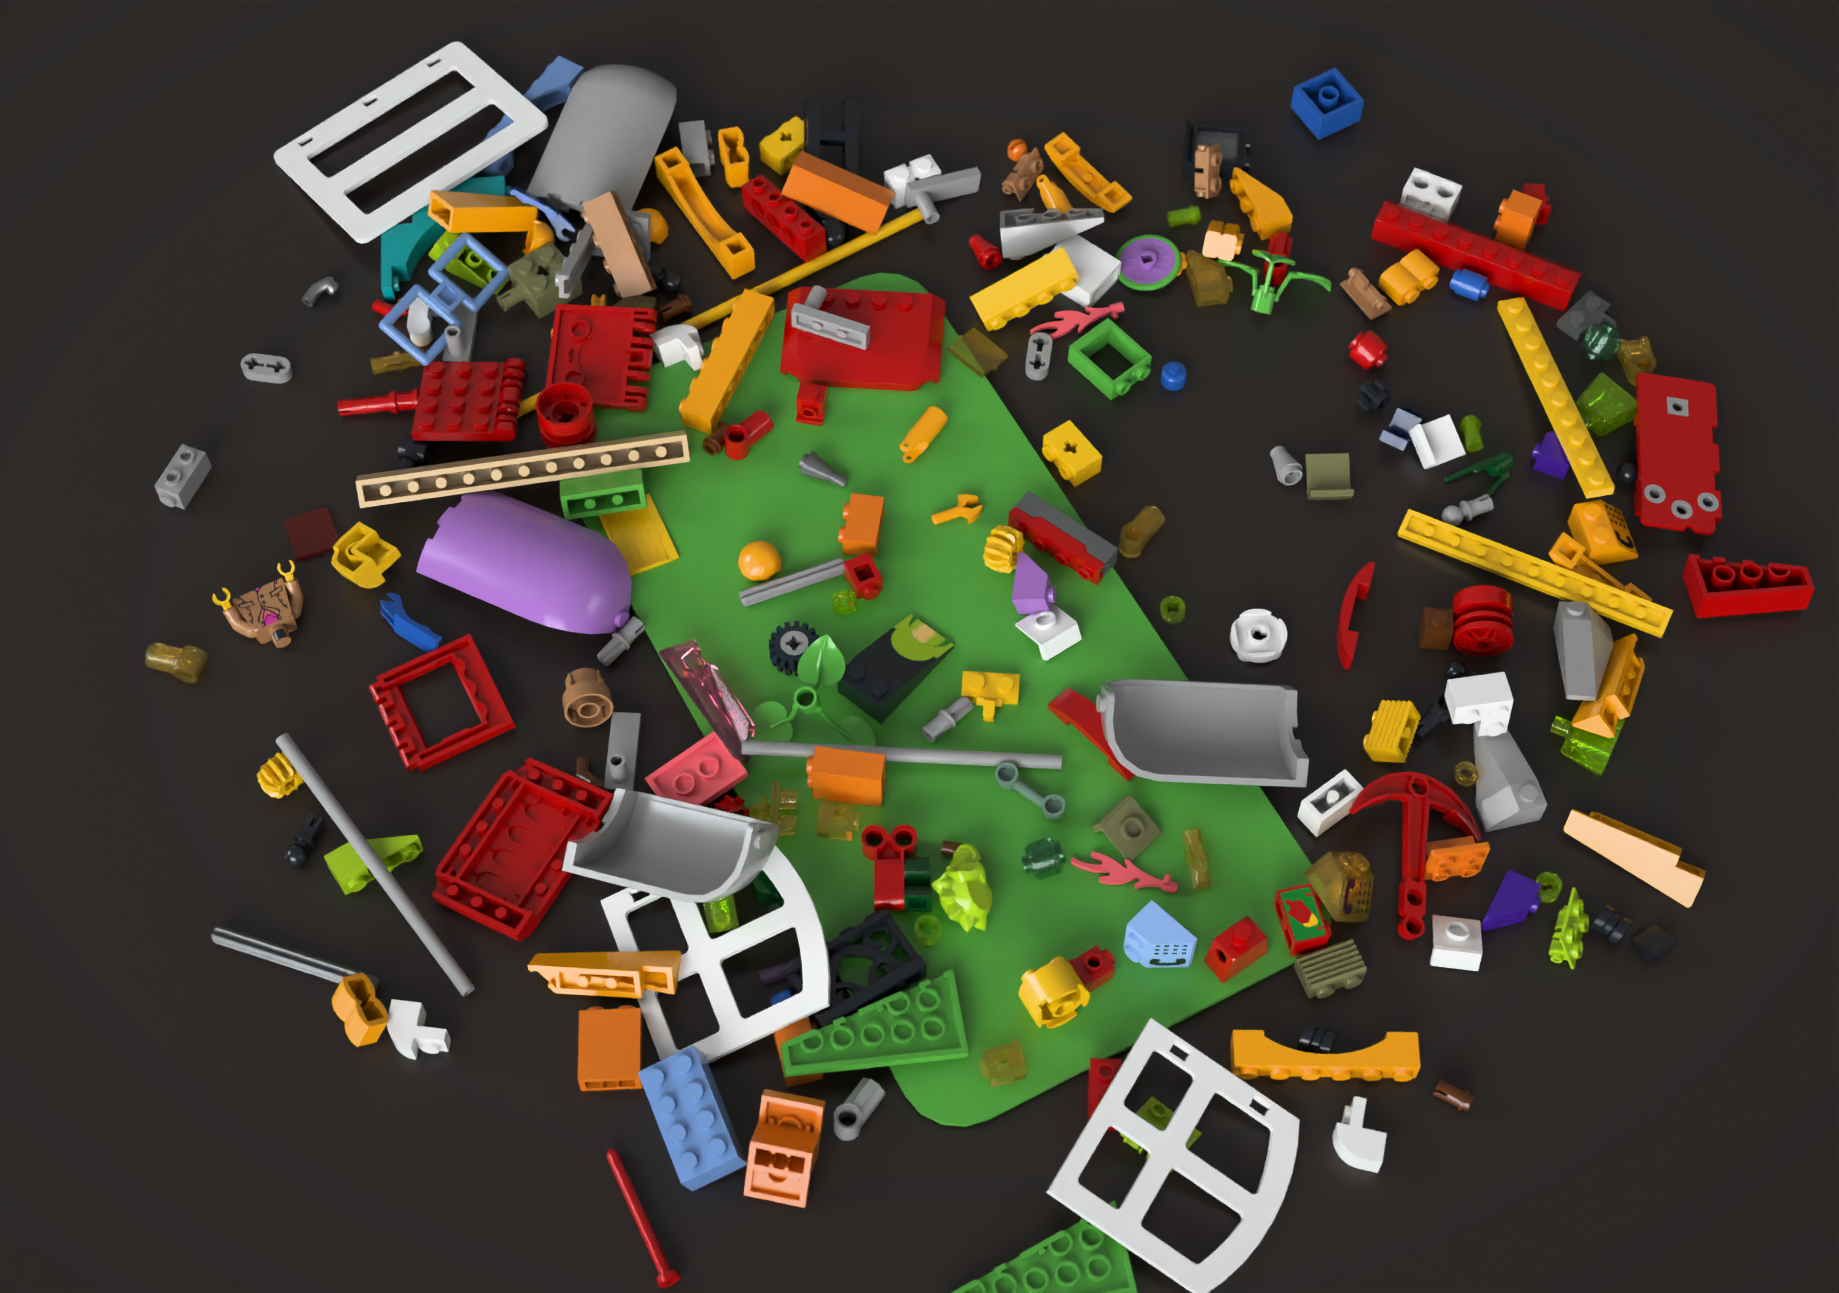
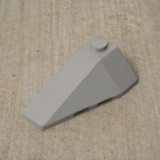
[1553,601,1614,701]
[1473,725,1547,832]

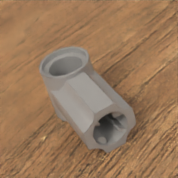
[833,1077,885,1141]

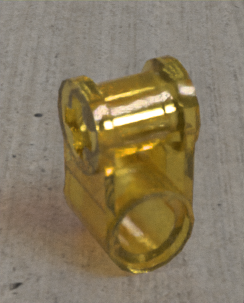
[1616,336,1657,386]

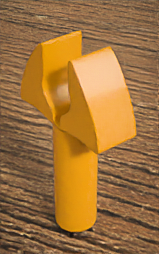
[931,494,983,525]

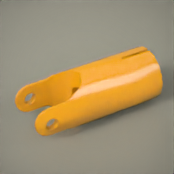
[1036,175,1073,213]
[900,406,948,463]

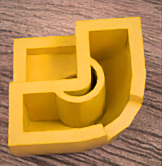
[331,522,401,589]

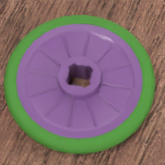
[1115,235,1181,291]

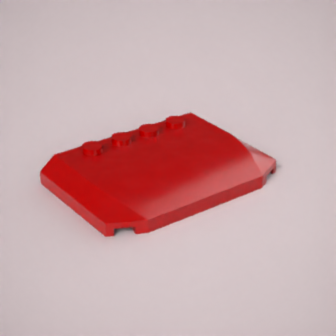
[780,287,945,391]
[432,758,614,942]

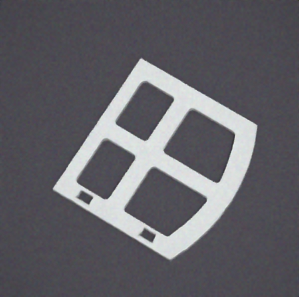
[601,845,831,1064]
[1046,1018,1300,1293]

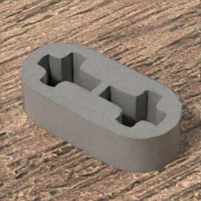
[1025,332,1052,380]
[241,353,293,384]

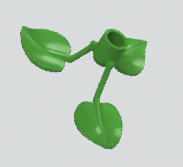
[1213,250,1332,315]
[740,634,876,746]

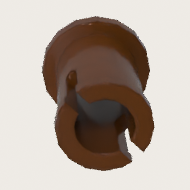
[657,294,693,322]
[702,421,731,456]
[1433,1078,1475,1112]

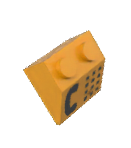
[1568,500,1639,565]

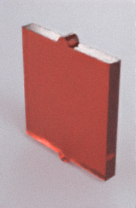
[283,507,339,562]

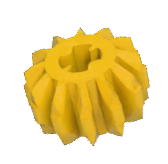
[983,525,1025,573]
[257,752,305,799]

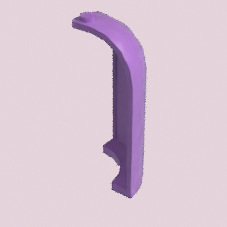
[416,490,632,634]

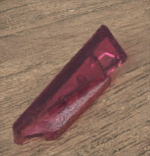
[659,640,755,763]

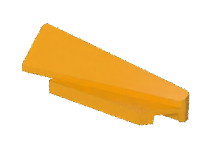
[528,951,681,999]

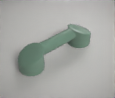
[995,762,1066,820]

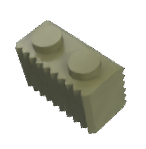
[1294,938,1367,999]

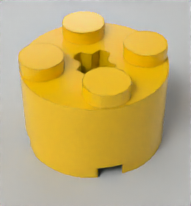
[1018,956,1090,1029]

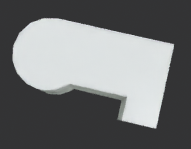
[407,297,440,346]

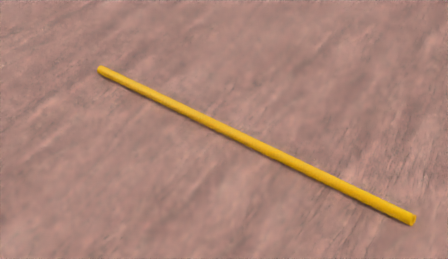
[517,208,924,418]

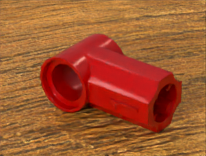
[1263,231,1293,286]
[724,410,774,460]

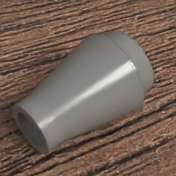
[1270,446,1303,486]

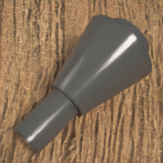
[798,451,848,488]

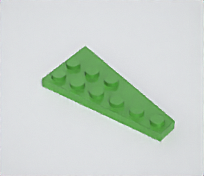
[780,968,969,1077]
[952,1200,1137,1293]

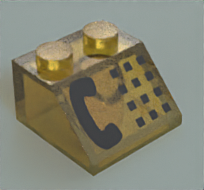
[1304,851,1374,922]

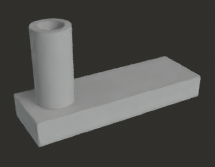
[904,167,981,224]
[791,285,870,350]
[442,298,480,362]
[604,712,642,794]

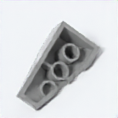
[1000,208,1104,260]

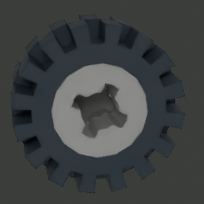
[769,621,819,676]

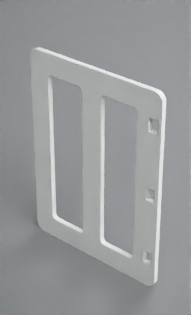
[274,42,548,243]

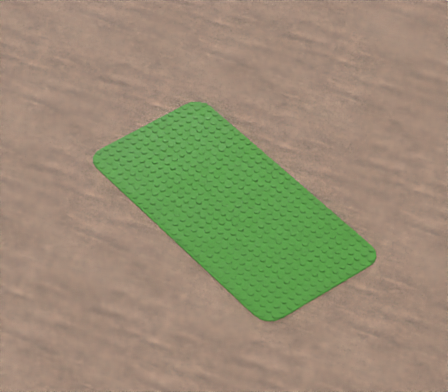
[546,273,1332,1127]

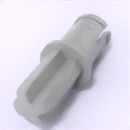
[597,616,646,666]
[921,697,973,743]

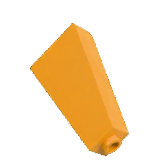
[428,190,539,233]

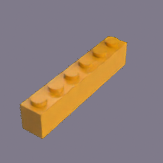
[679,289,775,435]

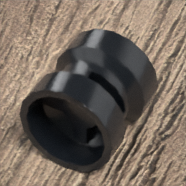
[1591,904,1633,946]
[1297,1021,1337,1054]

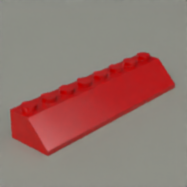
[1371,199,1583,312]

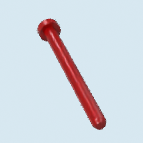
[606,1149,680,1288]

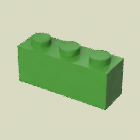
[560,468,647,520]

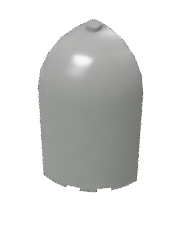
[527,64,676,218]
[1096,678,1309,787]
[562,788,781,902]

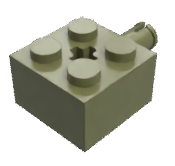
[496,241,583,319]

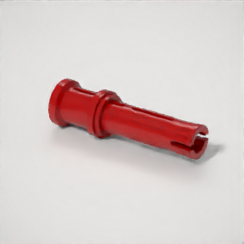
[338,388,420,417]

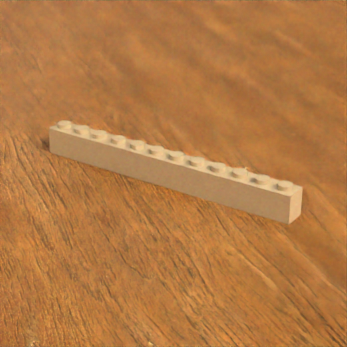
[355,430,690,508]

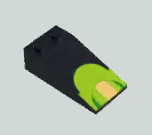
[837,614,954,724]

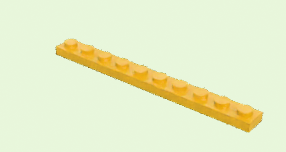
[1497,297,1615,499]
[1398,509,1673,638]

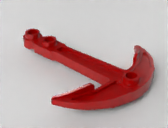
[1349,771,1481,940]

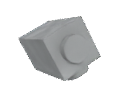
[679,120,715,177]
[155,444,212,509]

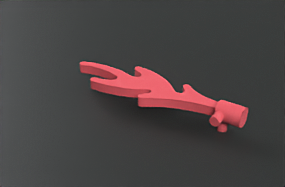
[1030,301,1124,340]
[1071,852,1178,894]

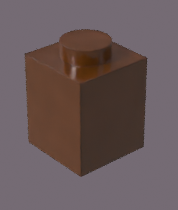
[1419,607,1453,650]

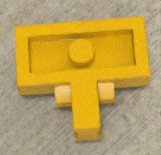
[961,671,1020,722]

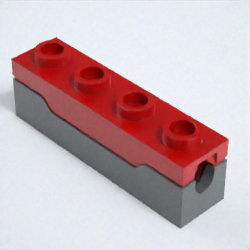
[1008,491,1118,585]

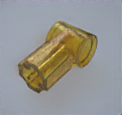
[1118,505,1165,559]
[145,642,208,683]

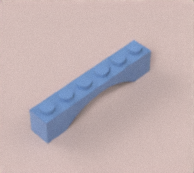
[478,56,584,177]

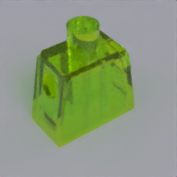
[1576,372,1637,436]
[1550,715,1625,777]
[703,894,739,933]

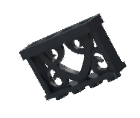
[785,909,927,1029]

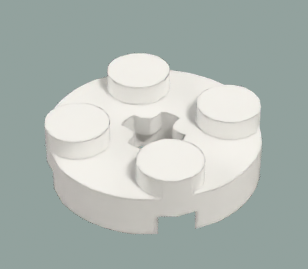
[1230,609,1287,663]

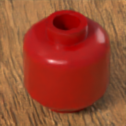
[1348,331,1388,370]

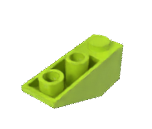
[428,230,510,295]
[324,835,424,895]

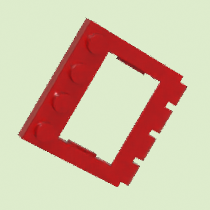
[369,634,515,772]

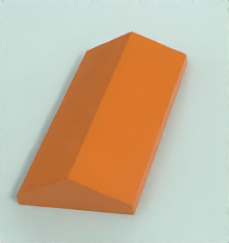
[781,151,895,236]

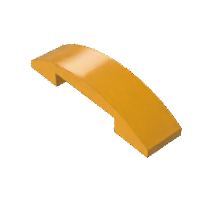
[1044,132,1132,213]
[1548,532,1652,602]

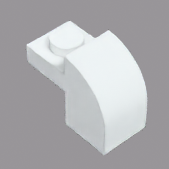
[649,324,704,371]
[387,999,451,1060]
[1333,1096,1387,1173]

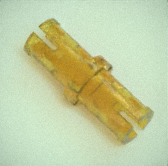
[370,348,424,375]
[1182,828,1212,890]

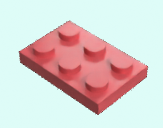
[645,729,749,807]

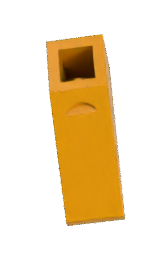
[1230,167,1293,241]

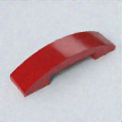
[1336,562,1375,670]
[1047,688,1136,782]

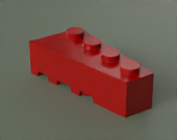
[1682,554,1815,618]

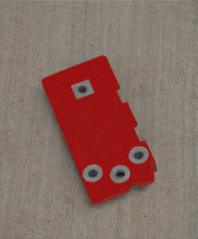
[1634,372,1722,535]

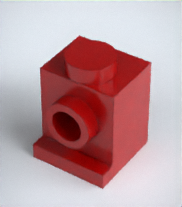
[1521,183,1551,225]
[796,382,828,426]
[844,553,883,600]
[1068,945,1116,993]

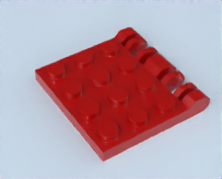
[546,304,657,412]
[411,358,526,441]

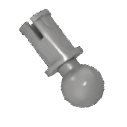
[1442,494,1494,526]

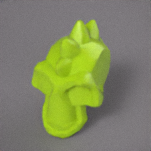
[931,843,993,932]

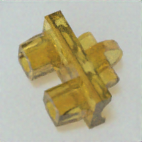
[749,781,797,842]

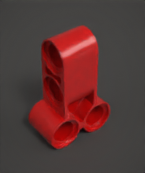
[861,824,917,911]

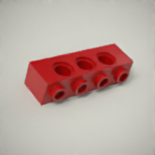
[741,174,827,263]

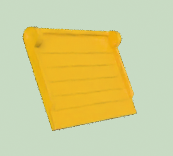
[598,493,679,576]

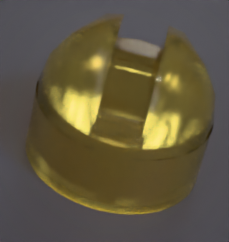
[1454,761,1479,786]

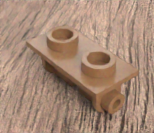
[1194,144,1222,199]
[1002,148,1044,201]
[1340,267,1392,320]

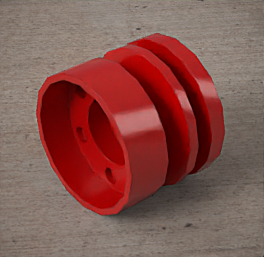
[535,381,597,449]
[1452,585,1514,657]

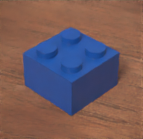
[1291,67,1364,140]

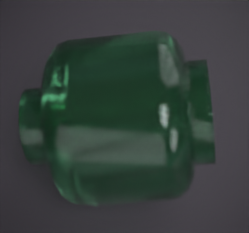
[1581,321,1622,362]
[1021,837,1067,880]

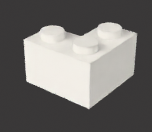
[1444,672,1514,737]

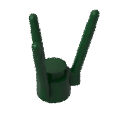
[1444,450,1514,499]

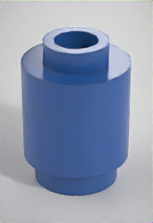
[1449,268,1491,302]

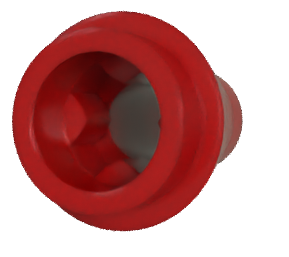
[969,234,1002,270]

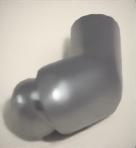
[301,276,340,307]

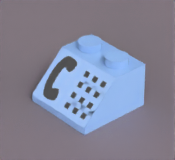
[1123,900,1197,968]

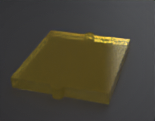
[947,328,1009,378]

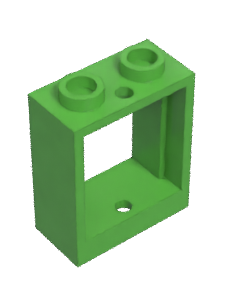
[1068,318,1152,401]

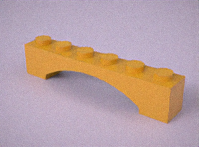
[654,147,755,280]
[1230,1030,1421,1082]

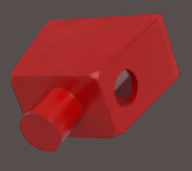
[1204,916,1268,984]

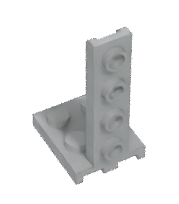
[555,210,651,298]

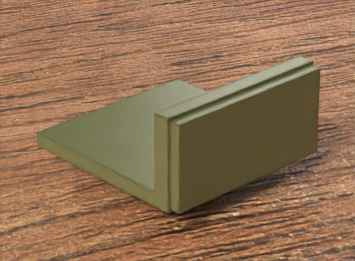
[1305,453,1354,500]
[1091,795,1162,862]

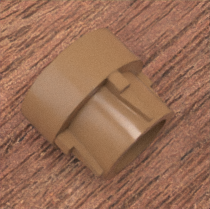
[562,668,613,727]

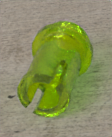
[1167,204,1201,228]
[1460,415,1483,452]

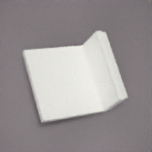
[1408,415,1466,469]
[1015,603,1082,661]
[1430,915,1483,971]

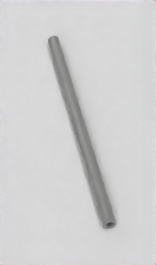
[275,733,475,997]
[741,740,1062,769]

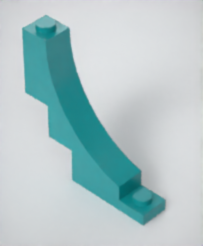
[381,176,512,303]

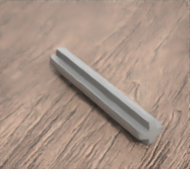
[739,558,844,606]

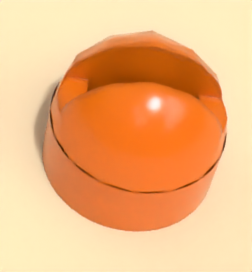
[1007,139,1028,161]

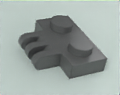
[1556,290,1617,342]

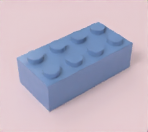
[638,1045,748,1192]

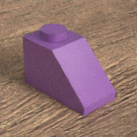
[1012,552,1057,615]

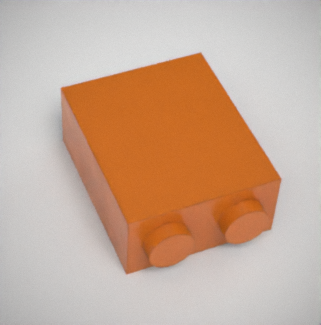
[806,746,886,807]
[578,1005,643,1091]

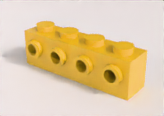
[970,246,1081,332]

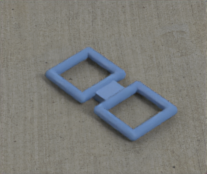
[379,232,509,366]

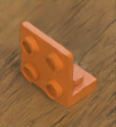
[1424,836,1490,882]

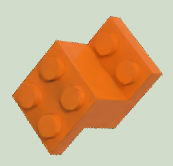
[744,1089,826,1208]

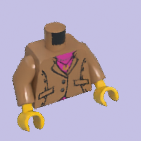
[212,560,304,648]

